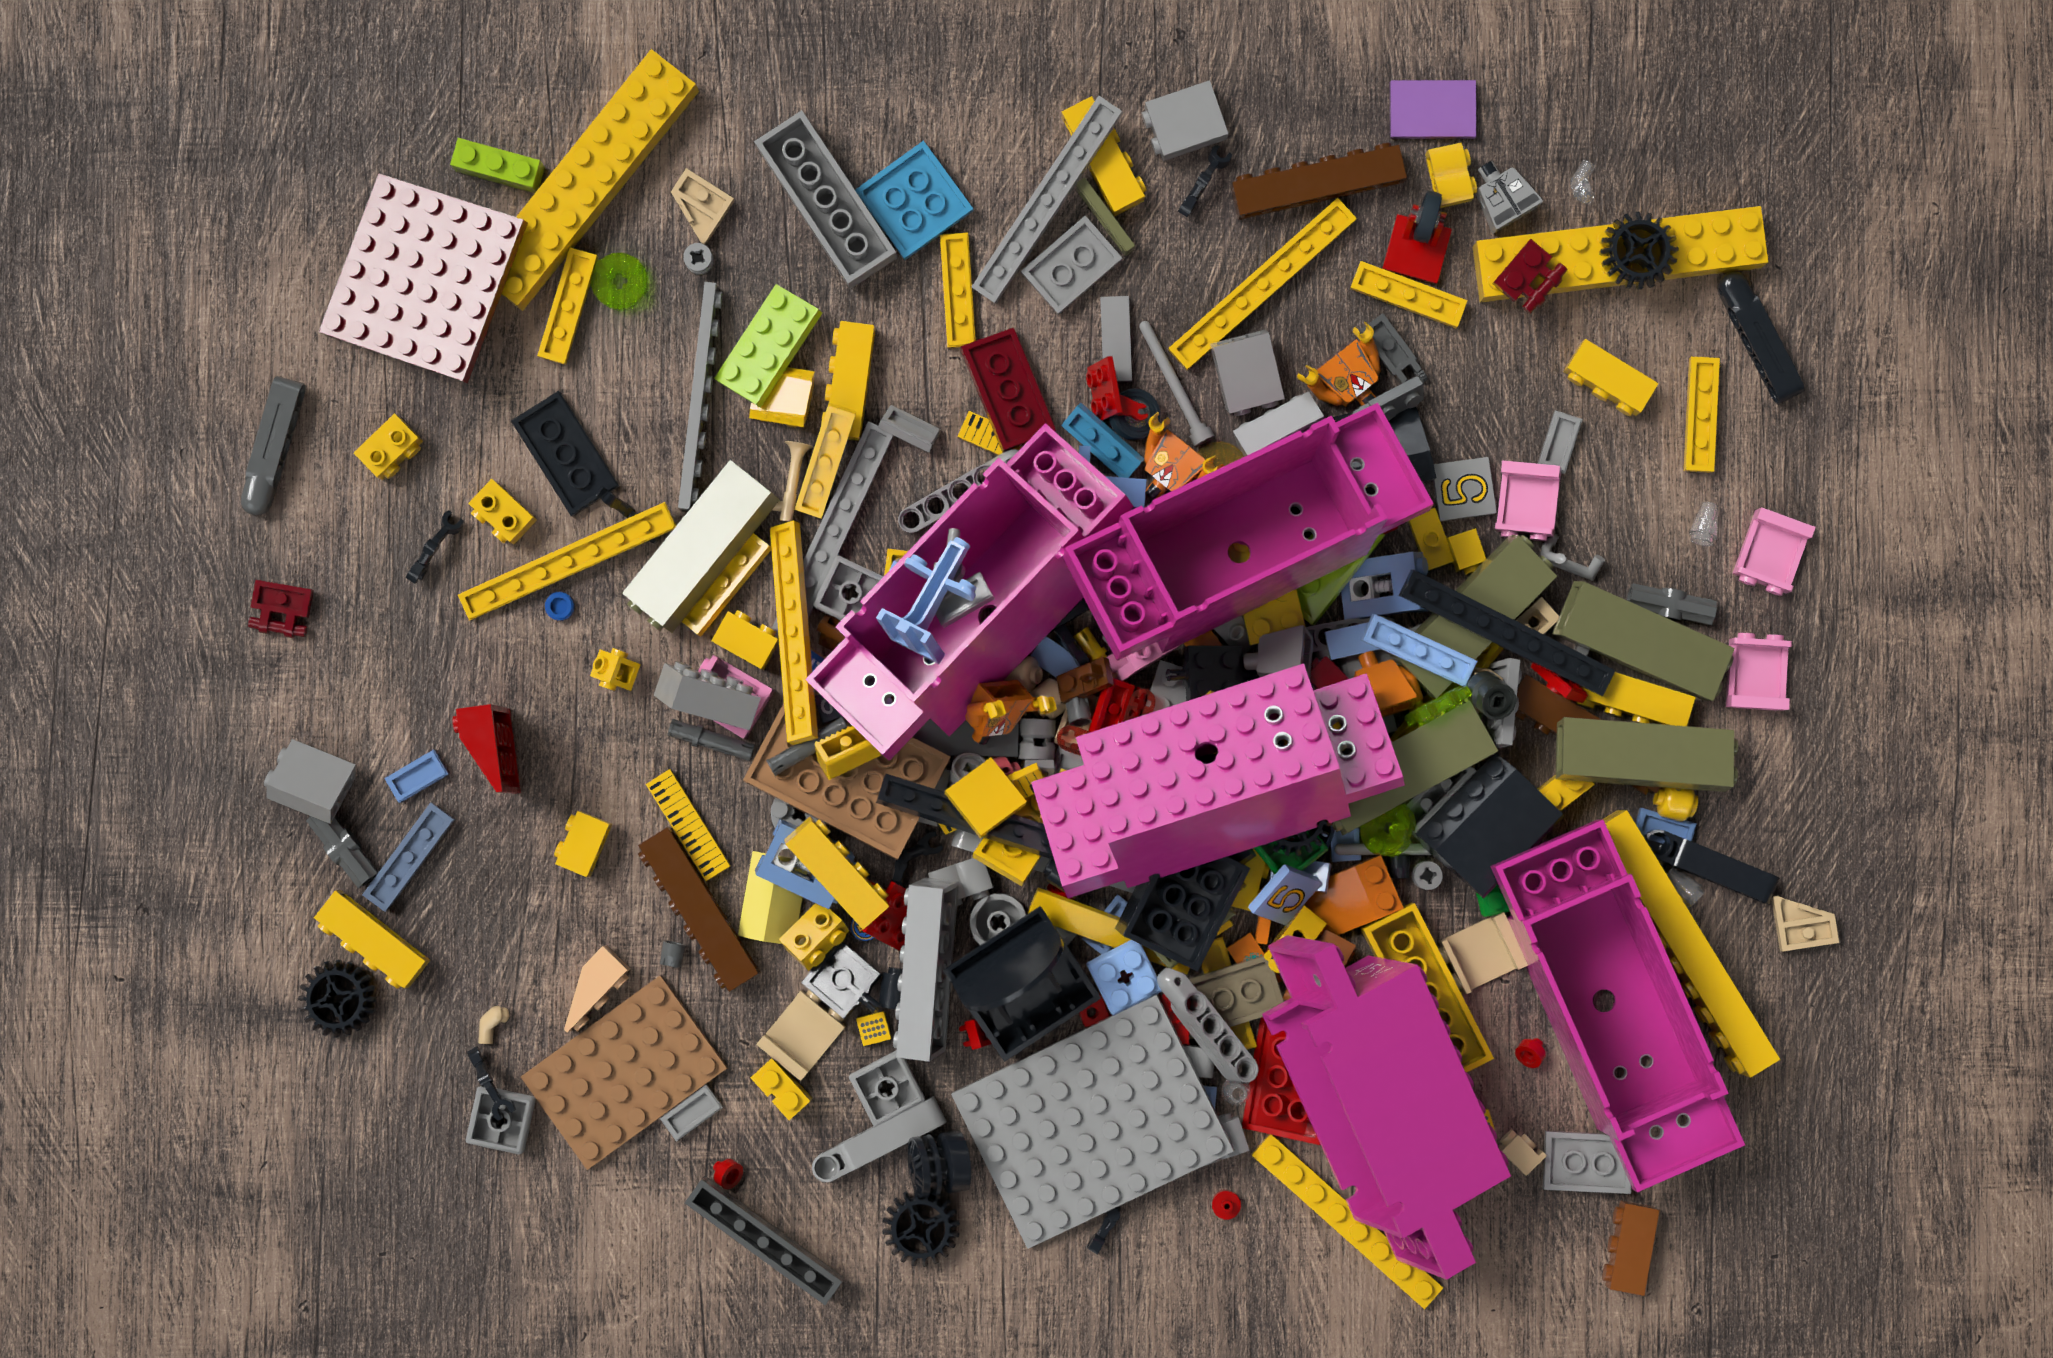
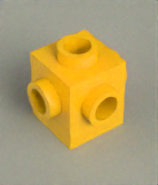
[590,648,641,691]

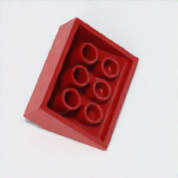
[452,704,521,794]
[1242,1017,1321,1145]

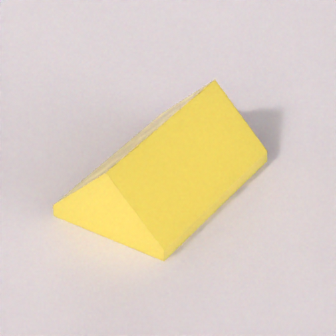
[738,851,807,944]

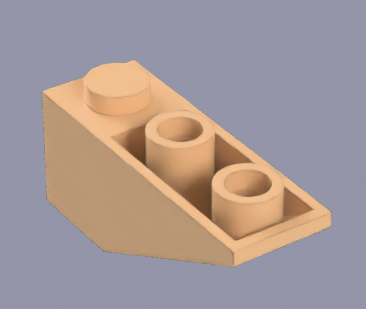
[564,945,631,1033]

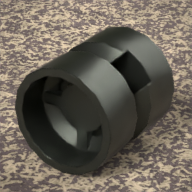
[1466,671,1516,720]

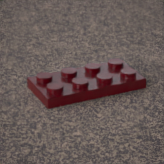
[960,327,1056,453]

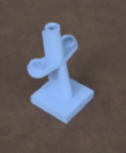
[876,537,976,664]

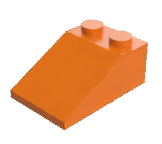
[1305,855,1403,935]

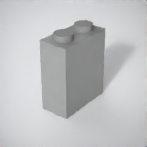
[1141,80,1228,161]
[1210,329,1285,416]
[264,739,356,824]

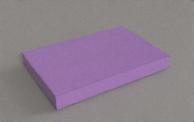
[1390,80,1476,139]

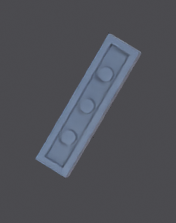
[362,802,455,912]

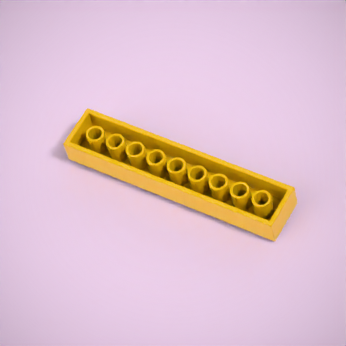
[501,49,699,311]
[1473,206,1768,303]
[1602,810,1780,1078]

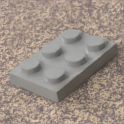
[1021,216,1123,315]
[1480,658,1522,749]
[1542,1131,1631,1194]

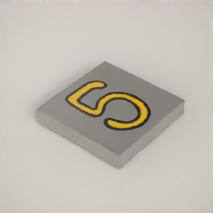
[1433,457,1497,522]

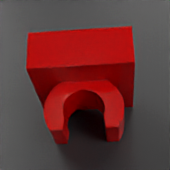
[959,1018,992,1050]

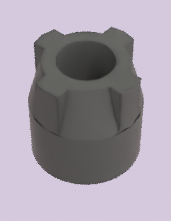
[1066,697,1092,727]
[660,940,686,968]

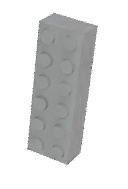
[754,110,897,289]
[893,877,959,1062]

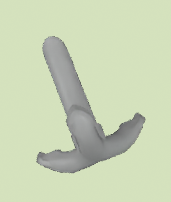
[1539,534,1605,581]

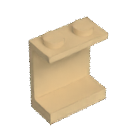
[1439,912,1528,994]
[756,989,846,1081]

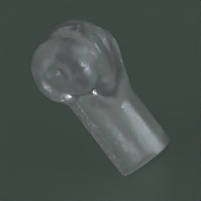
[1570,160,1595,204]

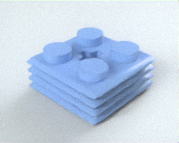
[1086,940,1162,1015]

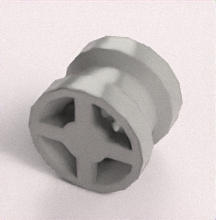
[684,243,714,275]
[1412,861,1442,890]

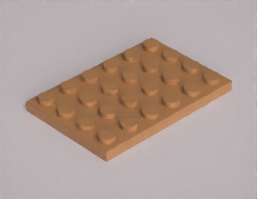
[743,689,951,860]
[521,975,728,1170]

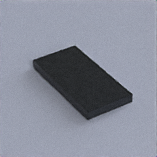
[511,390,620,517]

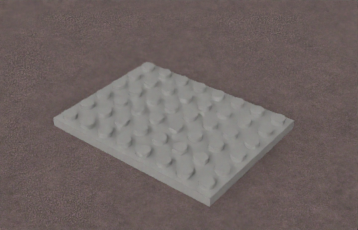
[951,994,1235,1249]

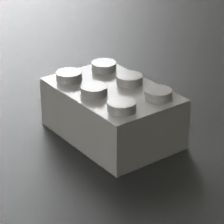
[654,661,761,730]

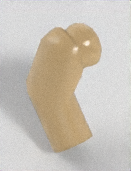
[478,1006,509,1044]

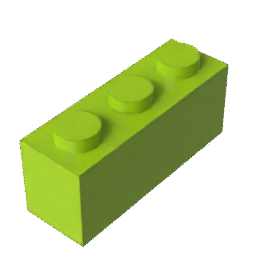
[450,138,545,193]

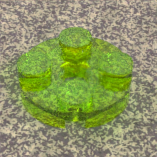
[591,253,649,311]
[1360,803,1416,857]

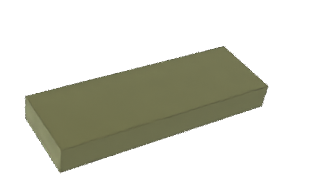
[1076,177,1135,256]

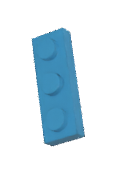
[1061,403,1144,478]

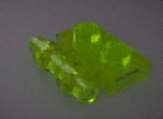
[1404,686,1472,727]

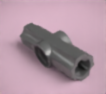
[1627,583,1717,625]
[306,816,379,888]

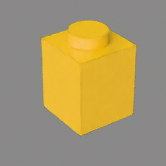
[1447,528,1486,575]

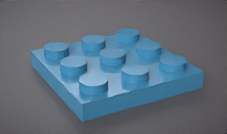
[855,140,974,260]

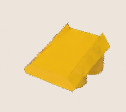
[749,367,815,428]

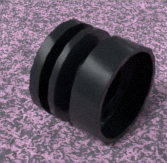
[907,1130,972,1198]

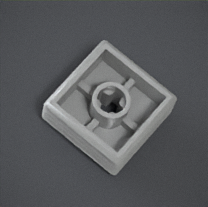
[813,556,884,620]
[849,1051,925,1127]
[466,1086,536,1154]

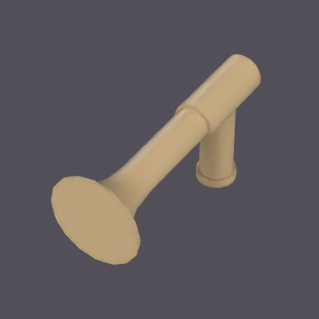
[772,441,814,522]

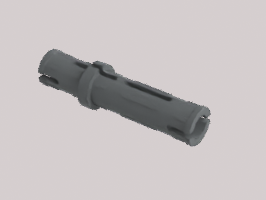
[766,717,847,776]
[667,719,755,762]

